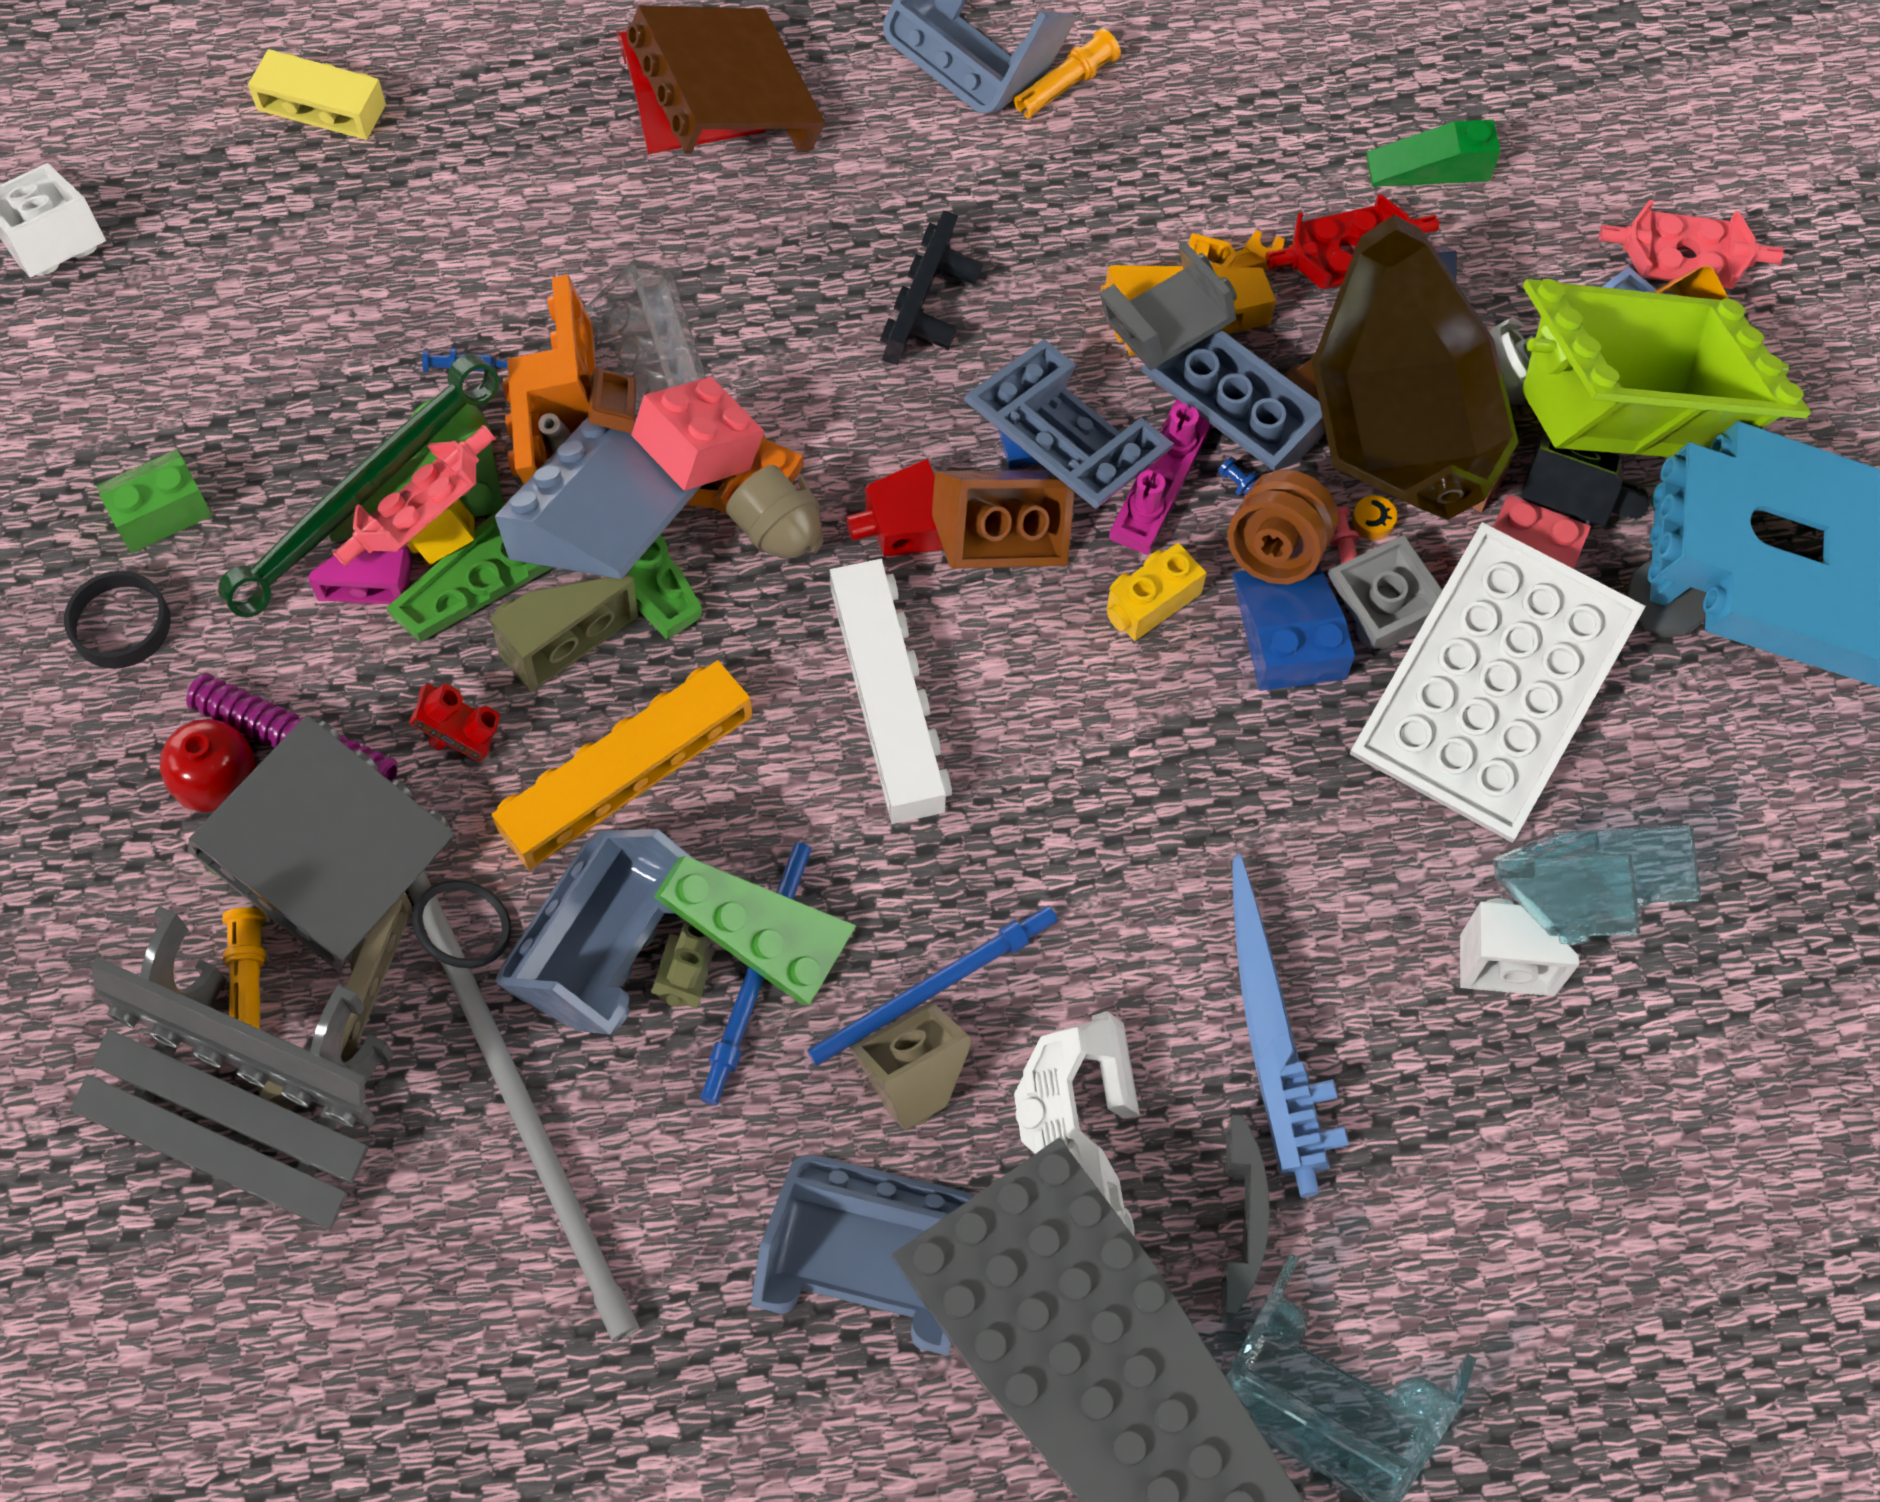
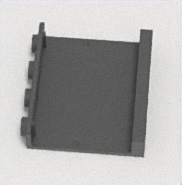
[188,715,455,972]

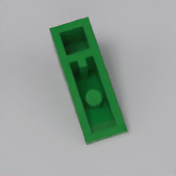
[1366,119,1501,187]

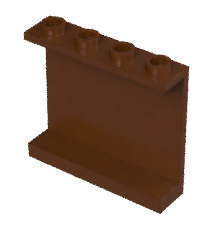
[627,5,825,154]

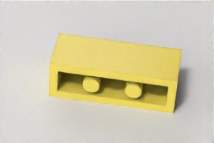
[248,49,386,140]

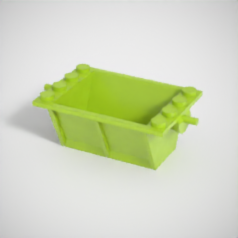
[1522,279,1811,457]

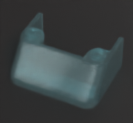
[1493,825,1701,944]
[1225,1253,1477,1502]

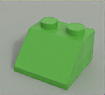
[96,449,212,553]

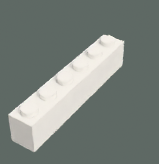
[830,559,952,824]

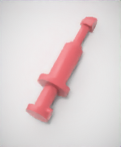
[1330,507,1360,564]

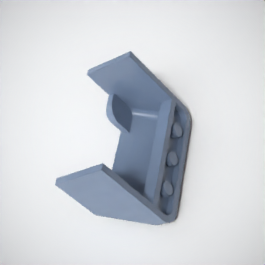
[883,0,1077,113]

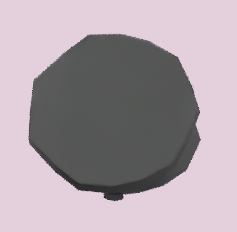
[1627,560,1706,637]

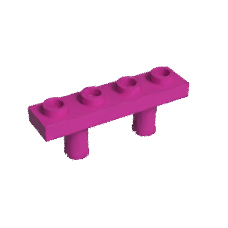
[1109,399,1213,555]

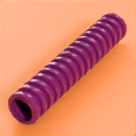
[186,672,398,781]

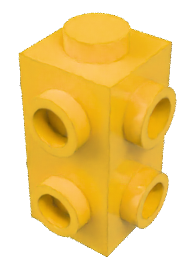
[1106,542,1207,641]

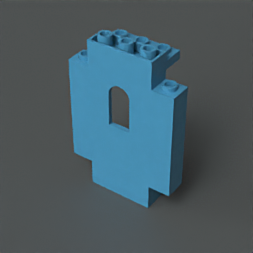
[1648,421,1880,687]

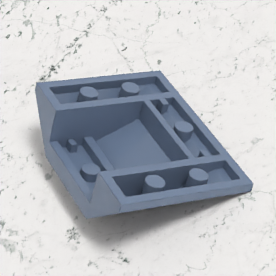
[964,339,1174,509]

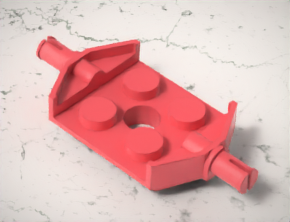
[1599,200,1784,289]
[332,425,496,567]

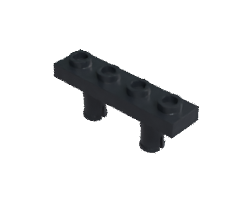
[880,210,984,365]

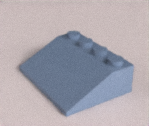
[495,417,701,579]

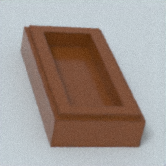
[588,368,636,434]

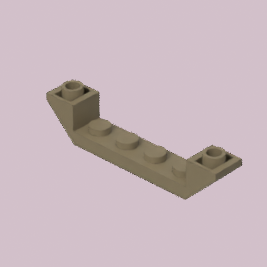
[258,892,413,1109]

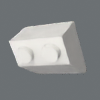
[1460,898,1579,996]

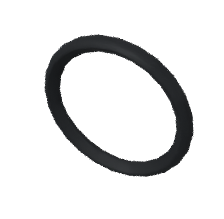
[412,880,512,968]

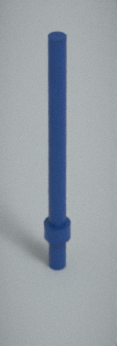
[700,842,812,1105]
[807,905,1058,1066]

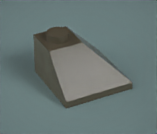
[850,1001,972,1131]

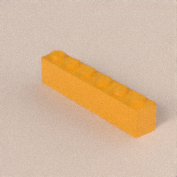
[491,660,753,871]

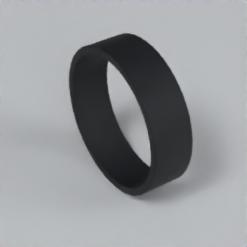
[64,571,171,669]

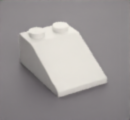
[0,163,106,278]

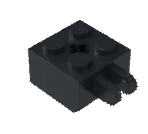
[1520,430,1650,527]

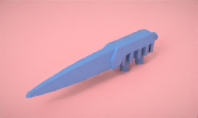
[1232,853,1349,1198]

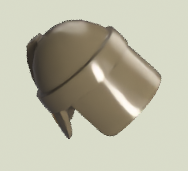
[726,465,824,559]

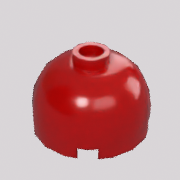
[160,719,257,812]

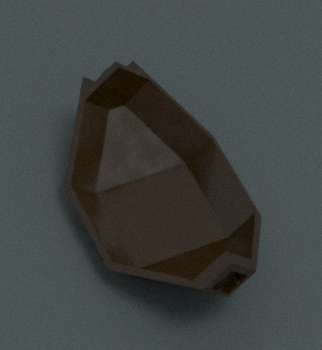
[1312,215,1519,520]

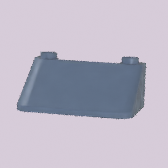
[751,1155,974,1356]

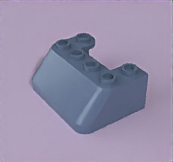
[496,829,693,1035]

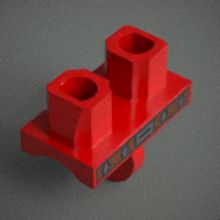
[409,683,500,762]

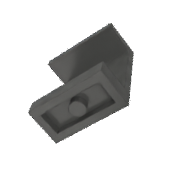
[1099,242,1237,370]

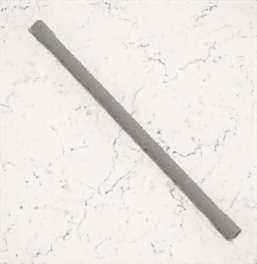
[407,870,640,1342]

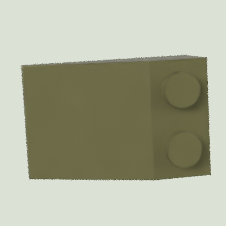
[490,573,638,693]

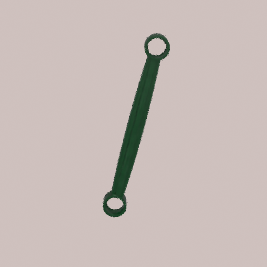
[218,354,499,617]

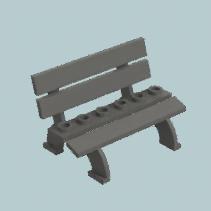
[70,906,394,1231]

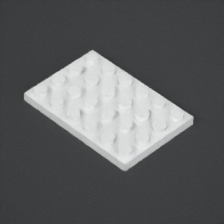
[1350,522,1646,843]

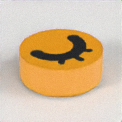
[1352,496,1397,540]

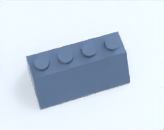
[1141,329,1325,471]

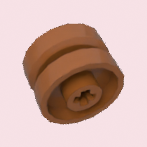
[1227,470,1339,585]

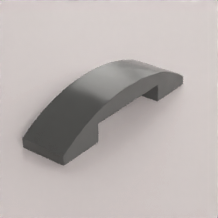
[1220,1115,1270,1323]

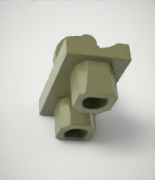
[651,922,714,1008]

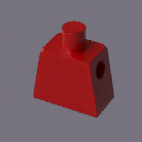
[846,459,944,557]

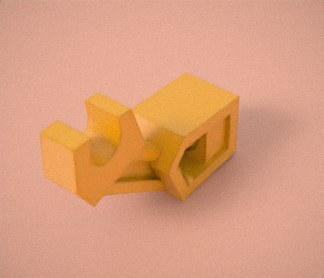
[1181,230,1285,271]

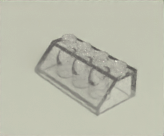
[585,259,707,427]

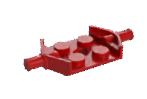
[1266,194,1439,290]

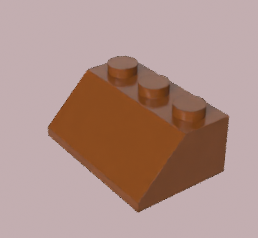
[932,470,1075,569]

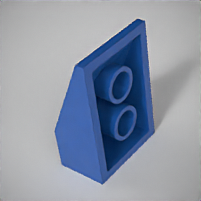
[1232,564,1355,691]

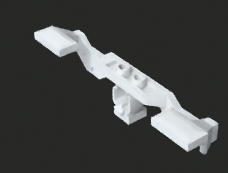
[1014,1012,1140,1236]

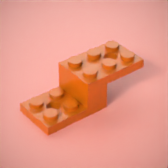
[503,274,596,486]

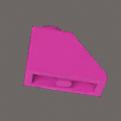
[308,546,413,604]

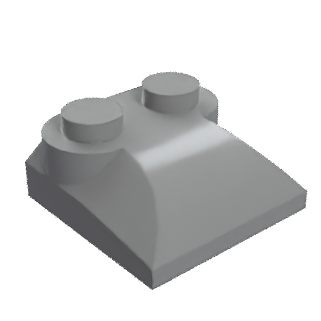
[1328,535,1443,649]

